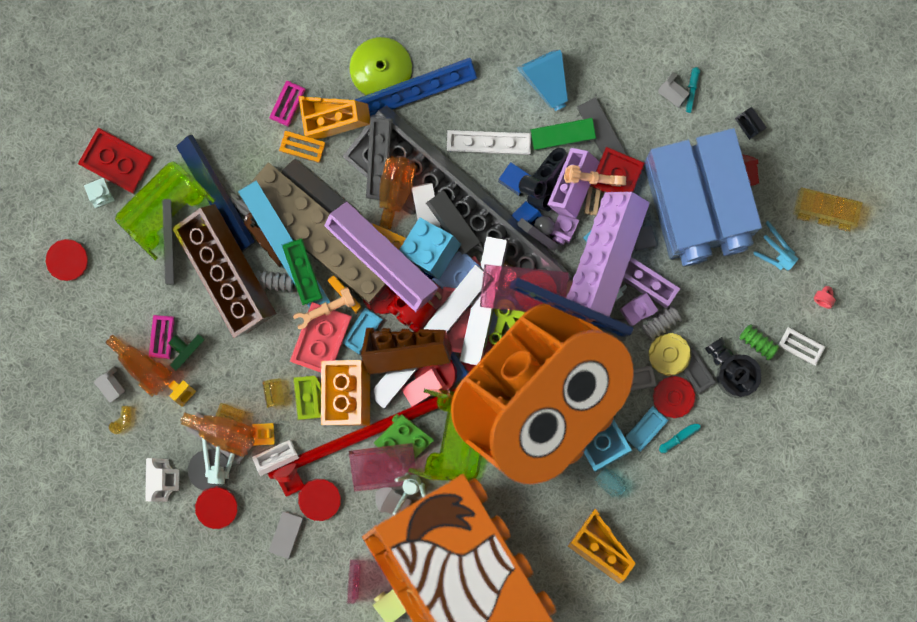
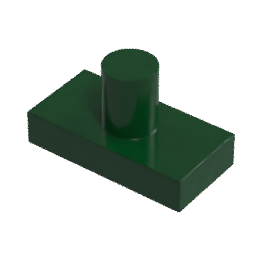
[168,334,205,371]

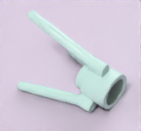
[202,434,238,484]
[393,473,426,515]

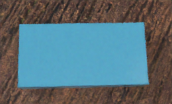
[342,308,383,354]
[625,406,668,452]

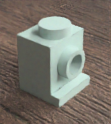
[84,178,115,208]

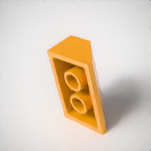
[321,360,370,426]

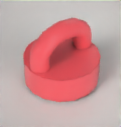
[814,286,836,309]

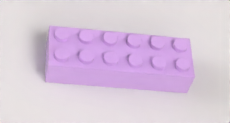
[566,192,650,317]

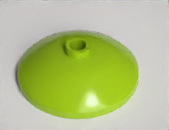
[350,37,412,95]

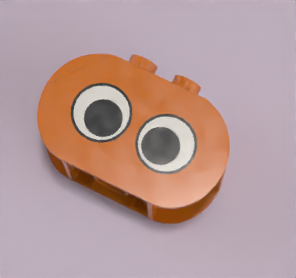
[451,304,633,484]

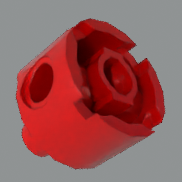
[386,295,437,332]

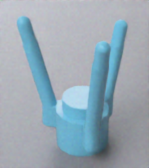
[753,221,799,271]

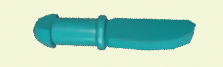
[685,67,700,113]
[659,424,701,453]

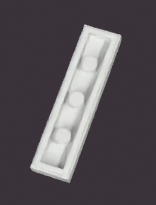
[447,130,531,155]

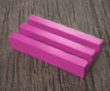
[269,80,306,127]
[149,315,175,359]

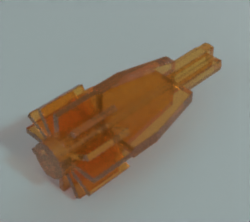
[379,156,417,230]
[106,335,173,397]
[180,412,255,457]

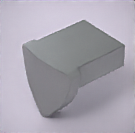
[658,72,689,108]
[94,367,125,403]
[375,487,412,515]

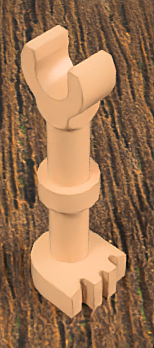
[564,165,626,186]
[293,287,356,329]

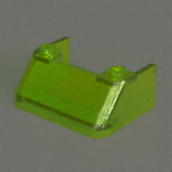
[115,161,215,261]
[409,388,482,481]

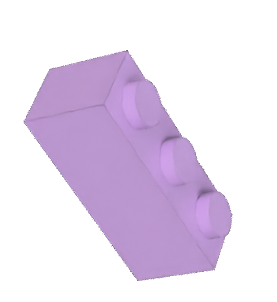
[547,148,599,218]
[622,257,680,309]

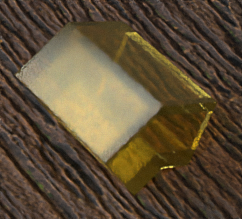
[262,378,286,408]
[214,403,246,432]

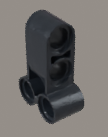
[519,148,568,212]

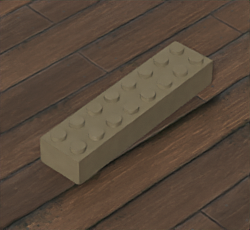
[250,162,387,305]

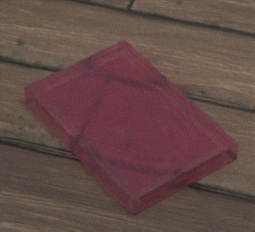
[349,443,416,491]
[347,559,361,604]

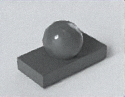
[518,216,558,251]

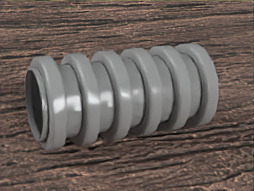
[255,271,294,292]
[642,306,682,341]

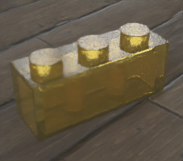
[793,187,863,231]

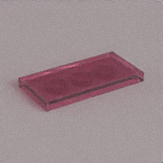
[480,264,569,311]

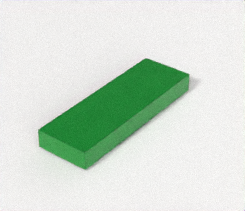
[531,118,596,150]
[282,238,322,305]

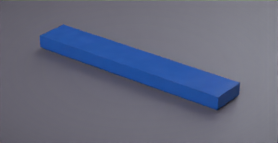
[355,58,477,117]

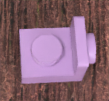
[550,215,579,245]
[620,293,658,326]

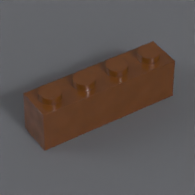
[361,328,452,374]

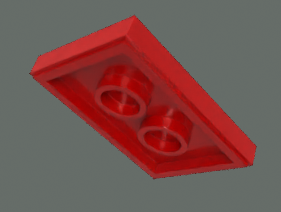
[78,128,154,194]

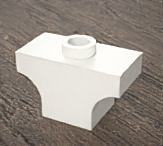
[146,458,179,502]

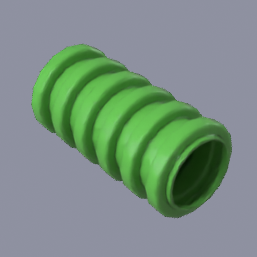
[739,324,779,361]

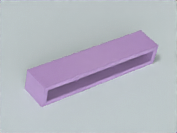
[324,202,438,312]

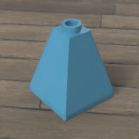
[517,50,568,111]

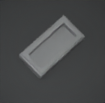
[268,511,303,559]

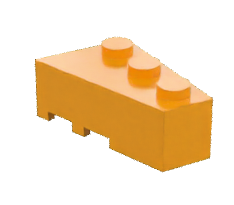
[299,96,370,140]
[568,509,636,584]

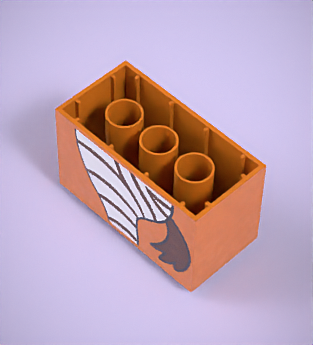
[362,474,556,622]

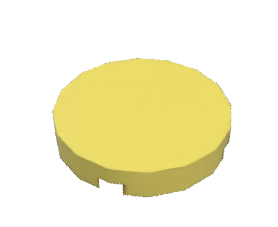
[649,333,691,376]

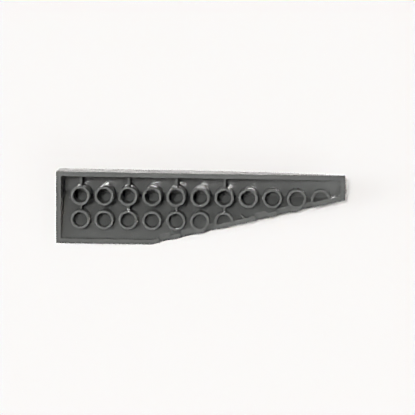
[342,105,571,292]

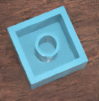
[399,218,461,280]
[584,418,632,473]

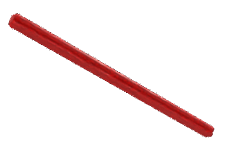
[267,388,456,479]

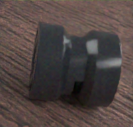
[705,337,734,366]

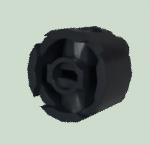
[716,354,761,398]

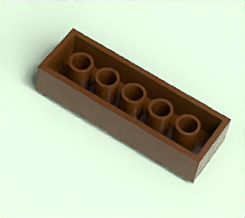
[172,204,277,338]

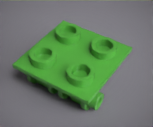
[374,414,434,468]

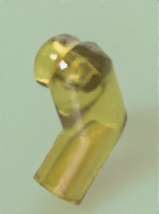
[109,406,132,434]

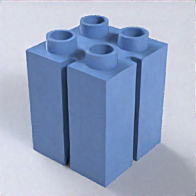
[644,128,762,267]

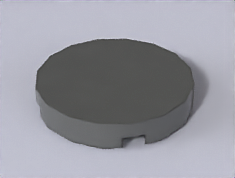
[188,449,230,490]

